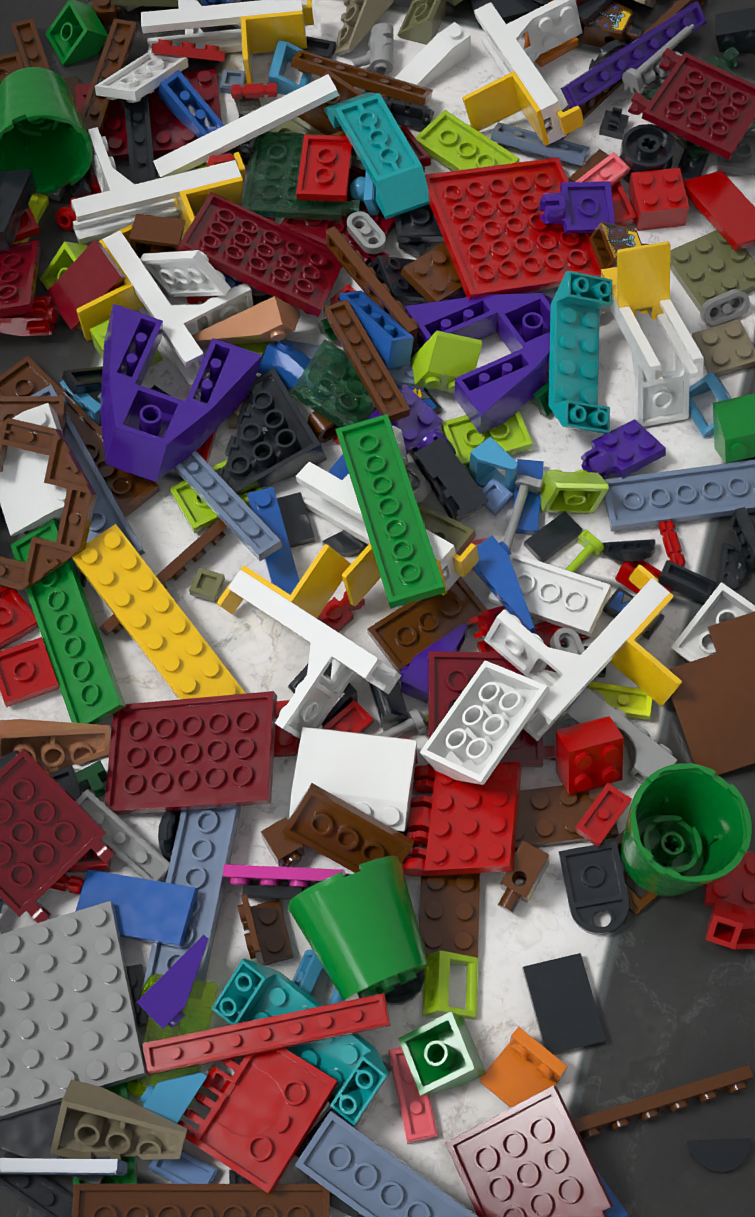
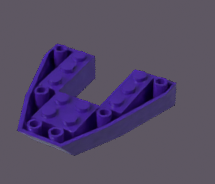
[405,293,553,434]
[100,304,262,482]

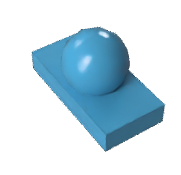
[349,171,380,216]

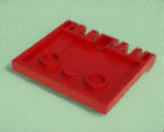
[403,761,522,877]
[177,1022,339,1195]

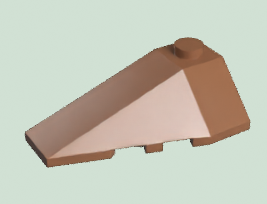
[192,296,300,348]
[0,719,110,773]

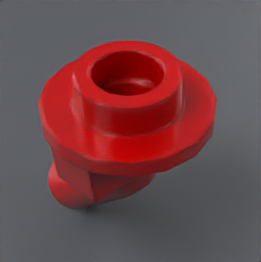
[56,197,77,231]

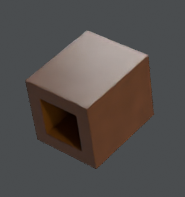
[261,817,305,867]

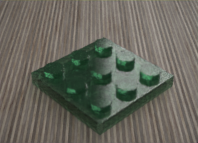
[289,339,375,428]

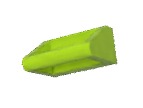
[422,950,479,1020]

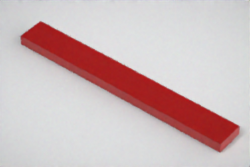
[143,993,391,1076]

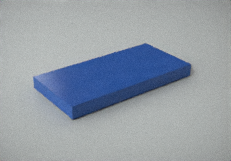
[76,869,198,948]

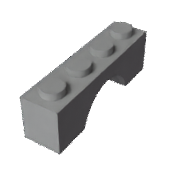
[561,687,677,784]

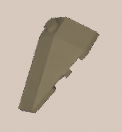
[335,0,395,56]
[50,1079,187,1160]

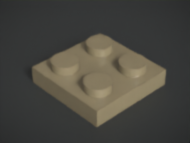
[692,319,755,377]

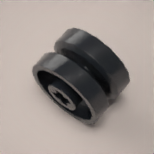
[619,124,676,183]

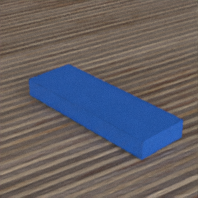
[513,459,544,535]

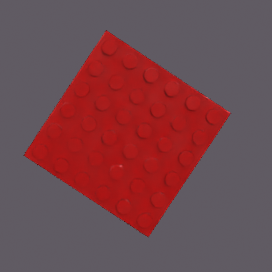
[425,157,601,300]

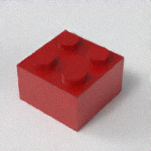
[628,168,689,231]
[556,716,624,795]

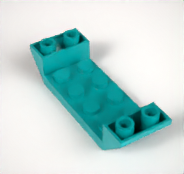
[324,92,429,219]
[548,271,612,434]
[211,959,389,1125]

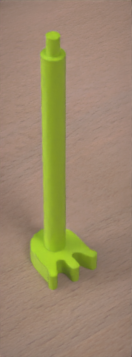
[531,529,604,620]

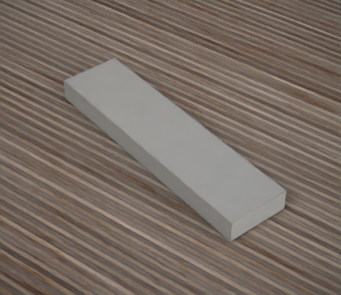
[76,789,170,881]

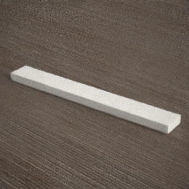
[153,74,339,178]

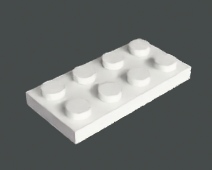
[95,52,188,103]
[140,250,231,297]
[488,552,612,637]

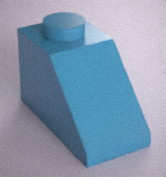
[139,1071,207,1124]

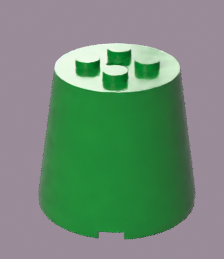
[0,67,93,194]
[621,763,752,896]
[288,856,429,1001]

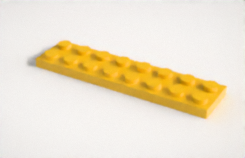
[72,524,246,699]

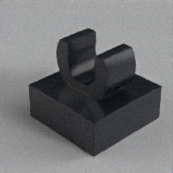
[599,107,629,140]

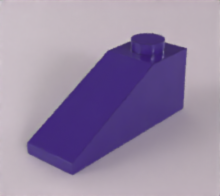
[399,623,468,704]
[137,934,209,1029]

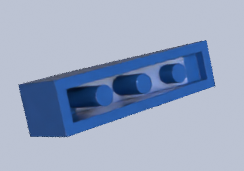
[157,70,229,155]
[339,290,414,369]
[259,340,359,417]
[247,487,299,595]
[472,535,537,634]

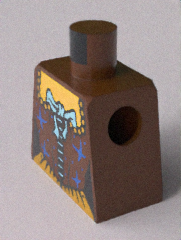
[582,1,642,47]
[589,222,648,269]
[498,840,550,913]

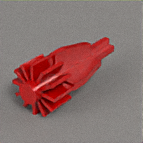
[0,296,57,336]

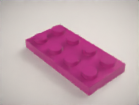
[223,864,346,888]

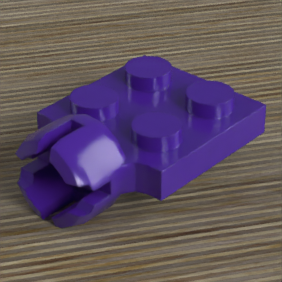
[539,181,615,234]
[369,384,449,455]
[581,419,666,479]

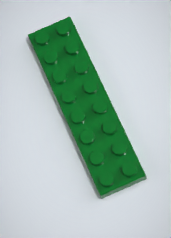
[336,414,446,609]
[10,519,126,724]

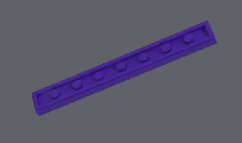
[561,1,707,109]

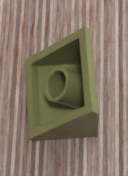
[397,0,446,45]

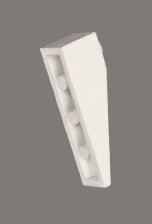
[395,22,471,101]

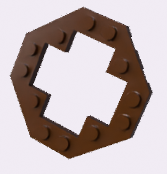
[0,418,97,590]

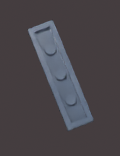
[490,122,590,166]

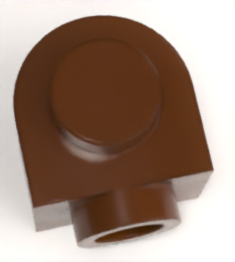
[92,0,122,26]
[307,405,341,443]

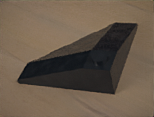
[217,368,327,496]

